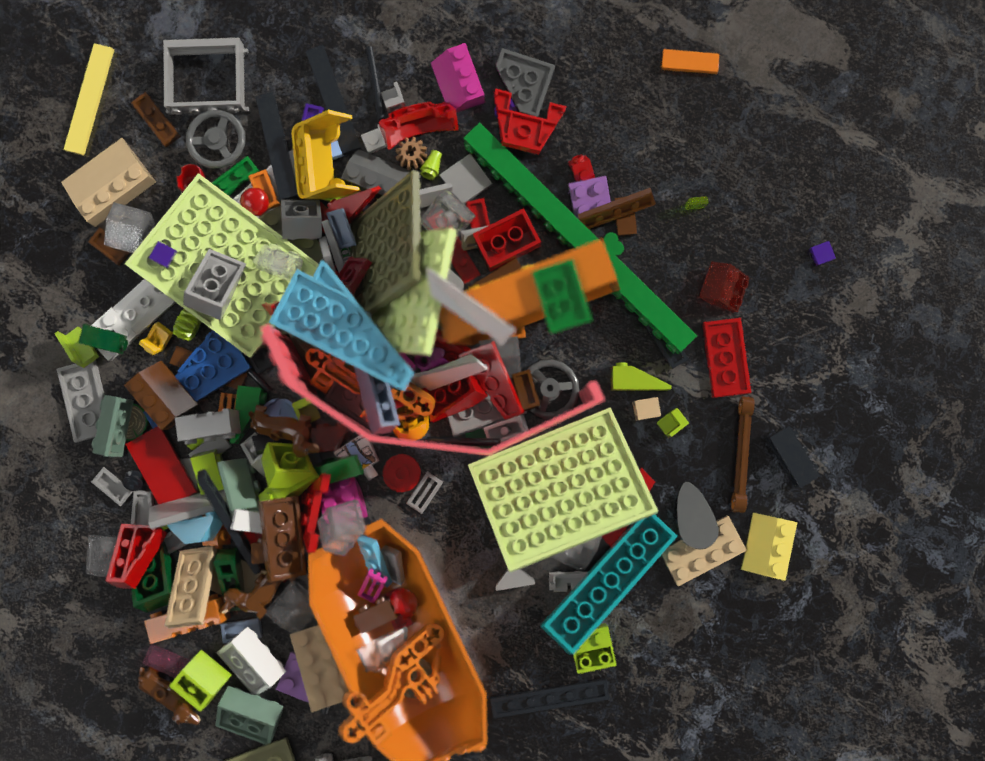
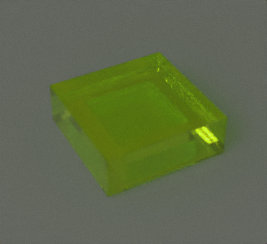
[685,196,708,210]

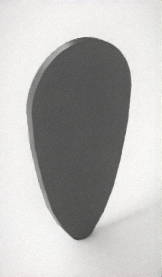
[677,482,719,550]

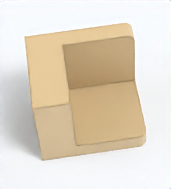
[632,397,661,421]

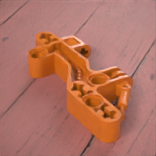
[306,345,435,422]
[339,624,444,748]

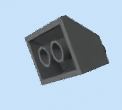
[341,149,410,198]

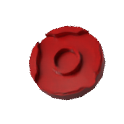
[383,454,421,492]

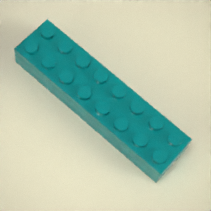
[540,514,677,655]

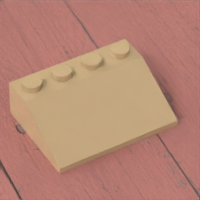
[61,138,156,227]

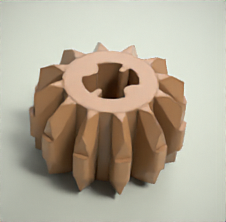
[395,137,428,170]

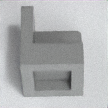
[381,82,405,114]

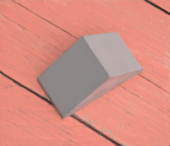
[496,568,535,591]

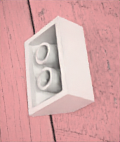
[216,627,286,695]

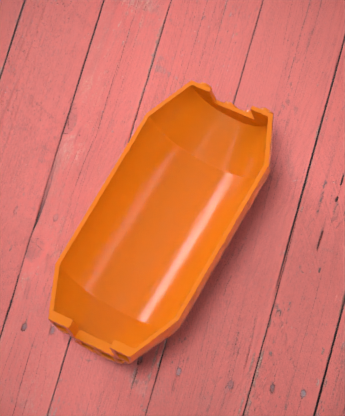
[308,519,487,761]

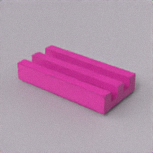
[357,568,388,604]

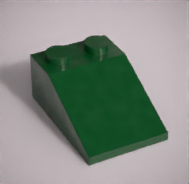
[132,540,175,613]

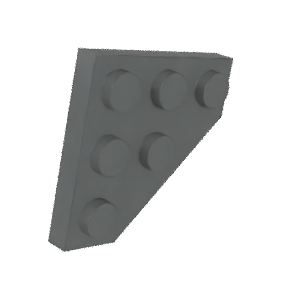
[496,48,555,117]

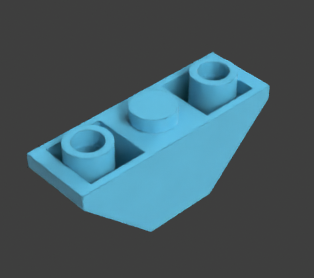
[167,512,223,544]

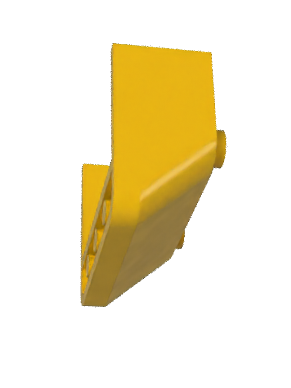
[292,110,359,200]

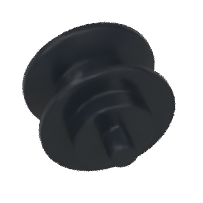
[123,470,145,491]

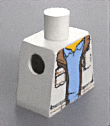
[334,435,379,481]

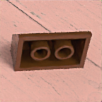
[124,361,199,430]

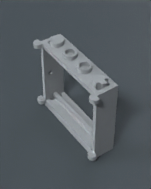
[164,38,249,115]

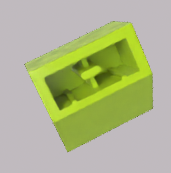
[573,623,616,674]
[170,650,232,712]

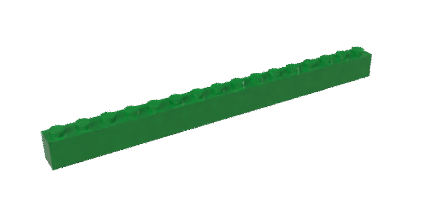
[464,123,697,354]

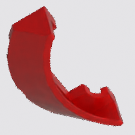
[379,102,459,150]

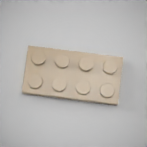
[661,516,747,586]
[165,546,217,628]
[290,625,348,712]

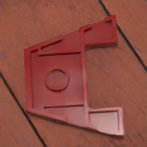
[494,89,566,155]
[300,473,331,553]

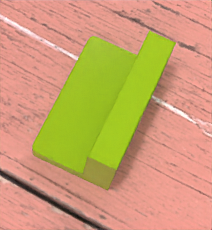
[55,327,99,368]

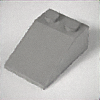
[183,249,246,320]

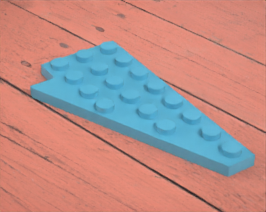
[269,260,414,391]

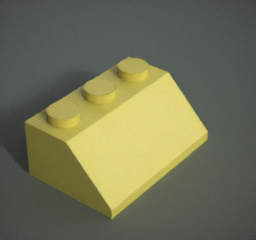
[741,513,797,580]

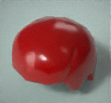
[176,164,205,193]
[240,187,269,216]
[389,588,418,620]

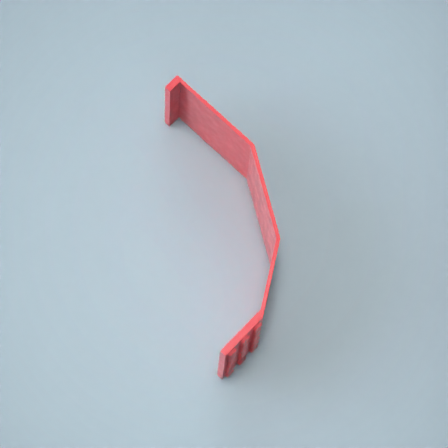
[260,324,605,456]

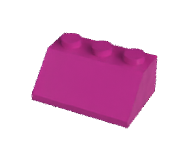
[431,43,485,113]

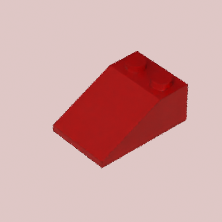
[422,375,488,422]

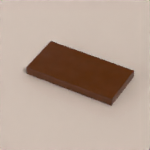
[258,496,307,582]

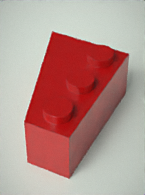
[106,524,168,589]

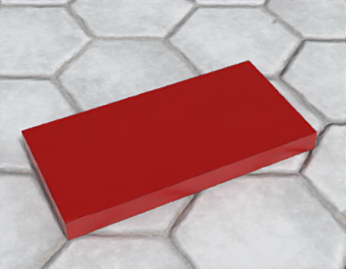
[702,318,751,398]
[125,426,198,504]

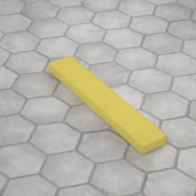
[64,44,114,156]

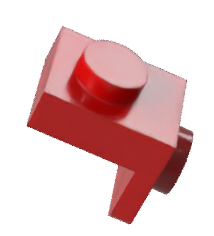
[568,155,595,182]

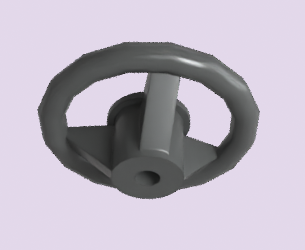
[186,110,245,168]
[527,359,580,420]

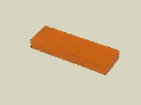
[661,49,719,74]

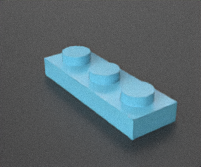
[357,535,392,588]

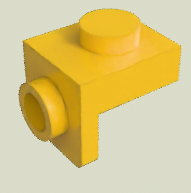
[139,322,173,355]

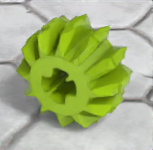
[173,309,202,341]

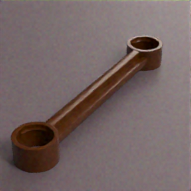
[731,396,755,513]

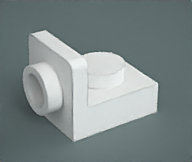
[361,124,387,154]

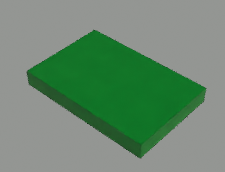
[532,258,592,334]

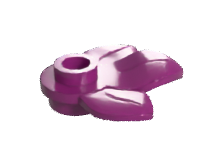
[414,347,449,372]

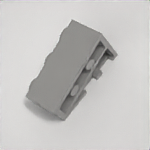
[175,408,241,445]

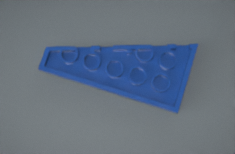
[143,330,252,428]

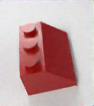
[472,208,541,272]

